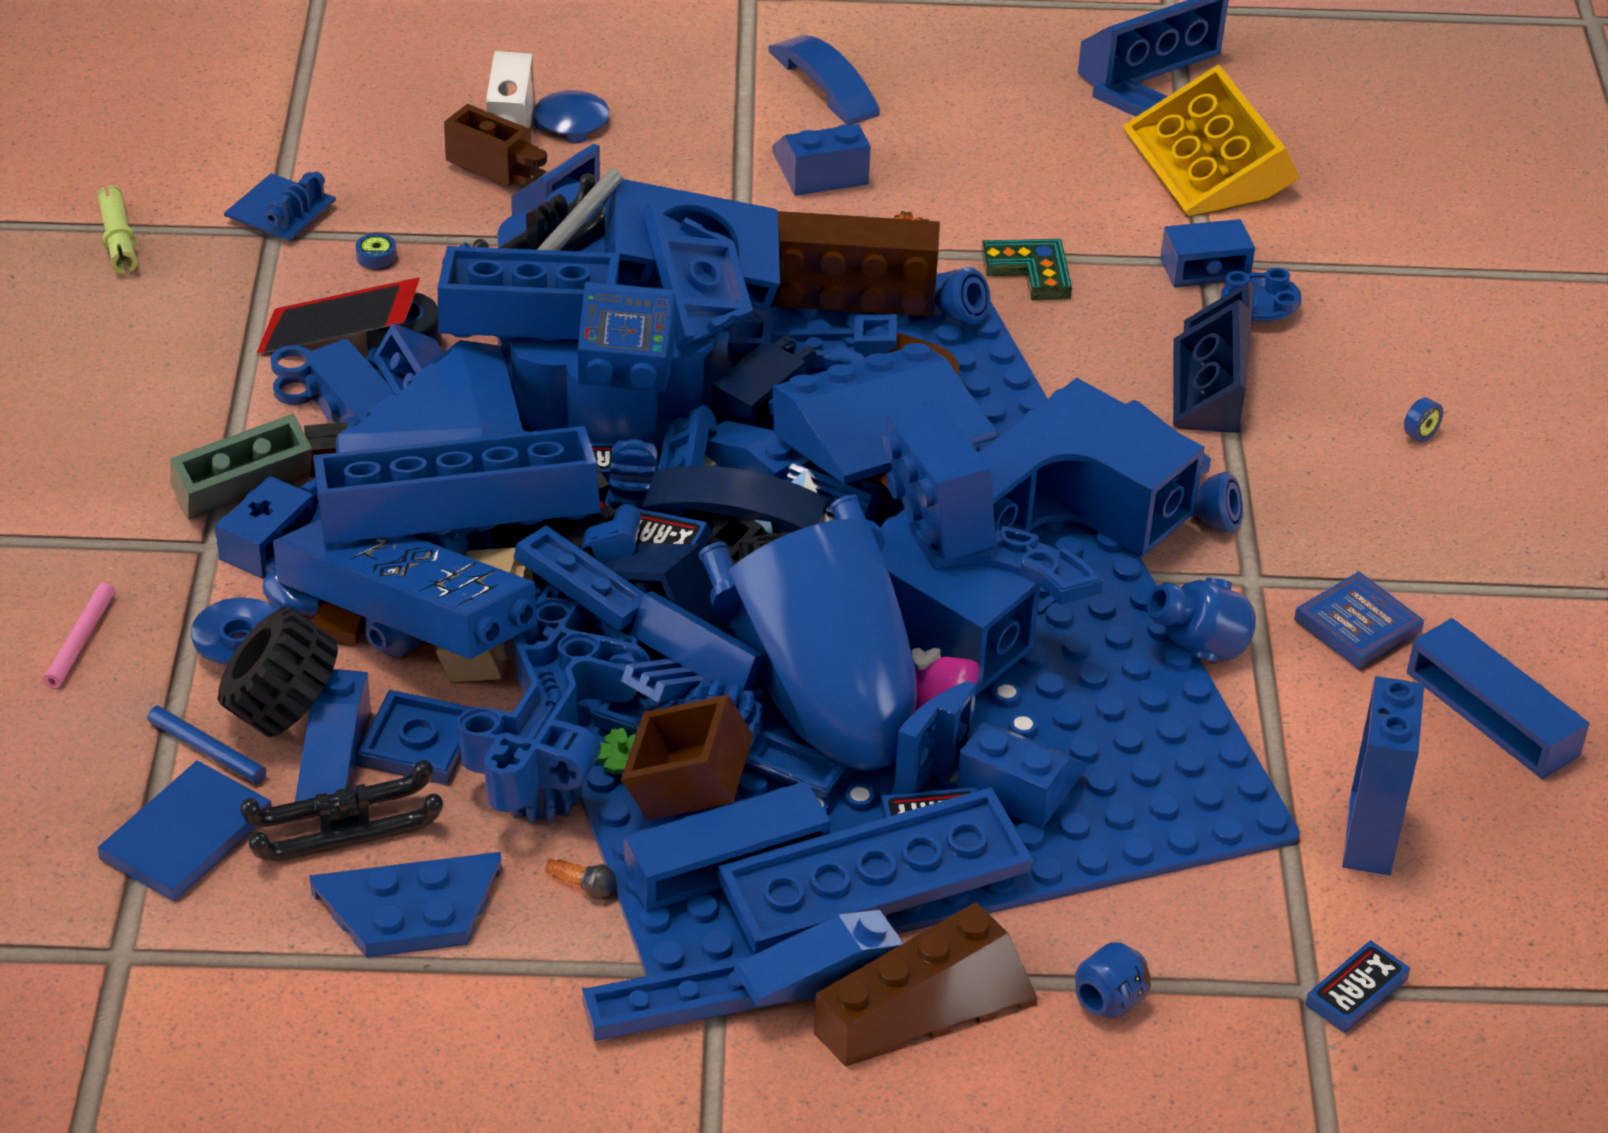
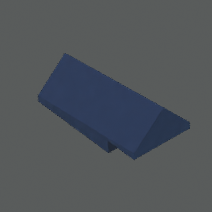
[1173,281,1254,433]

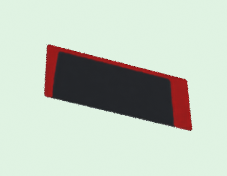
[257,277,420,354]

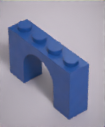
[605,179,780,311]

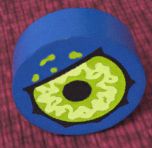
[355,233,397,269]
[1404,397,1444,442]

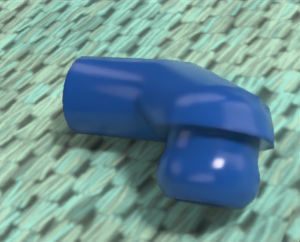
[262,572,322,616]

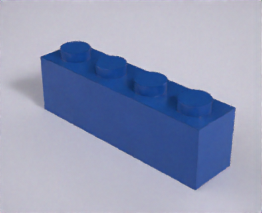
[1406,618,1590,780]
[624,781,831,911]

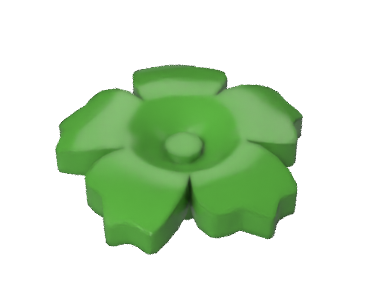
[597,728,636,775]

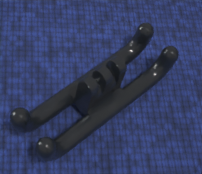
[472,173,608,251]
[240,760,443,861]

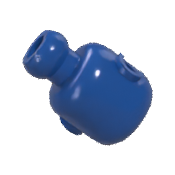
[1146,577,1256,664]

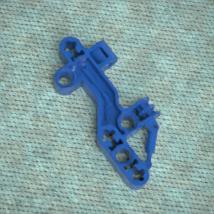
[457,583,651,812]

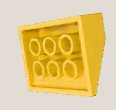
[1122,64,1300,217]

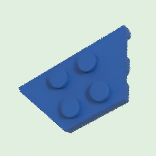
[643,202,753,347]
[309,852,502,958]

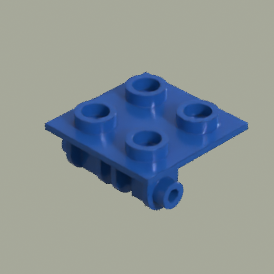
[224,171,336,241]

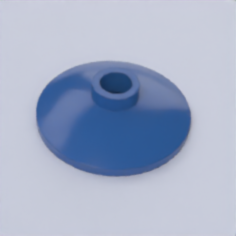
[191,597,277,665]

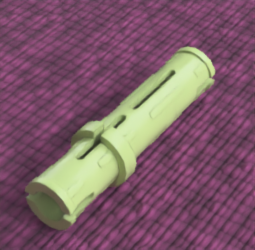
[97,185,138,274]

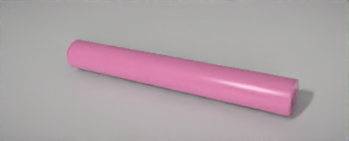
[43,582,115,689]

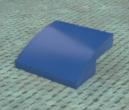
[894,681,977,794]

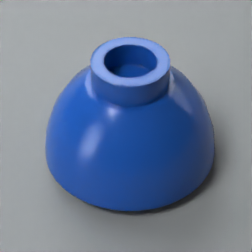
[935,267,990,324]
[1191,472,1243,533]

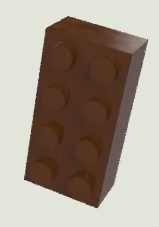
[770,211,940,317]

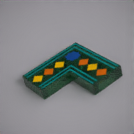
[981,239,1072,300]

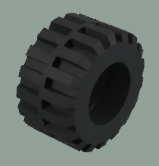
[217,606,338,737]

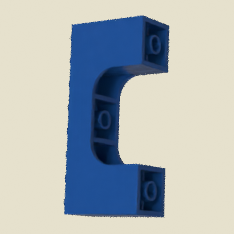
[880,378,1205,695]

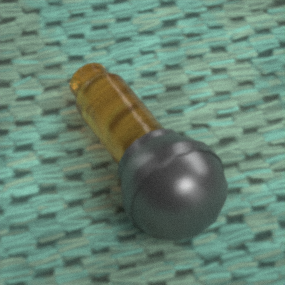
[545,859,616,899]

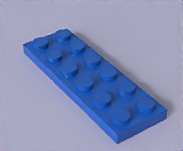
[718,787,1033,954]

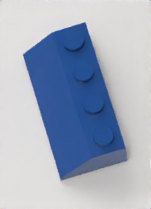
[1077,0,1229,90]
[437,246,619,342]

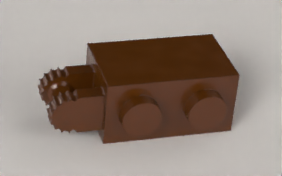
[444,104,547,186]

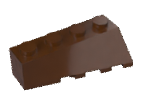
[814,902,1038,1066]

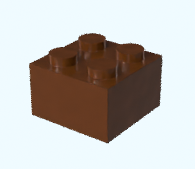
[621,694,753,820]

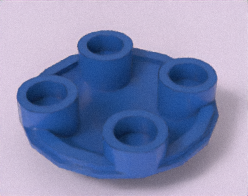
[534,90,609,143]
[1221,268,1301,322]

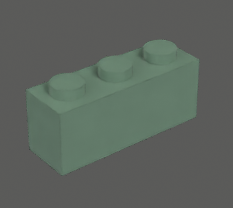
[170,413,312,520]

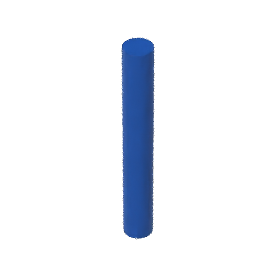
[147,705,267,784]

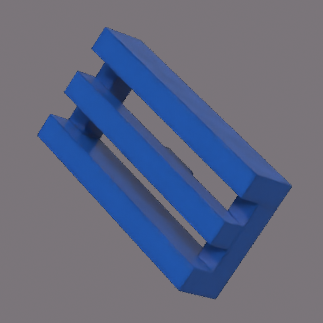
[621,659,710,703]

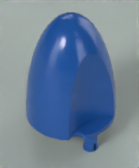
[699,494,918,771]

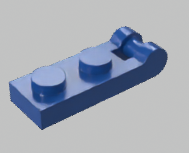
[659,405,716,470]

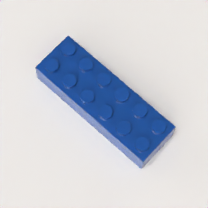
[313,426,600,546]

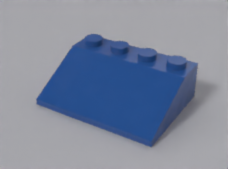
[773,343,996,484]

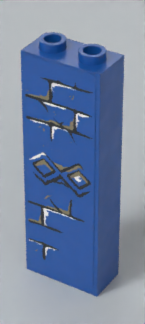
[273,519,538,659]

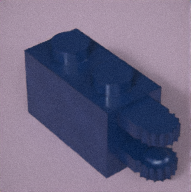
[711,335,818,428]

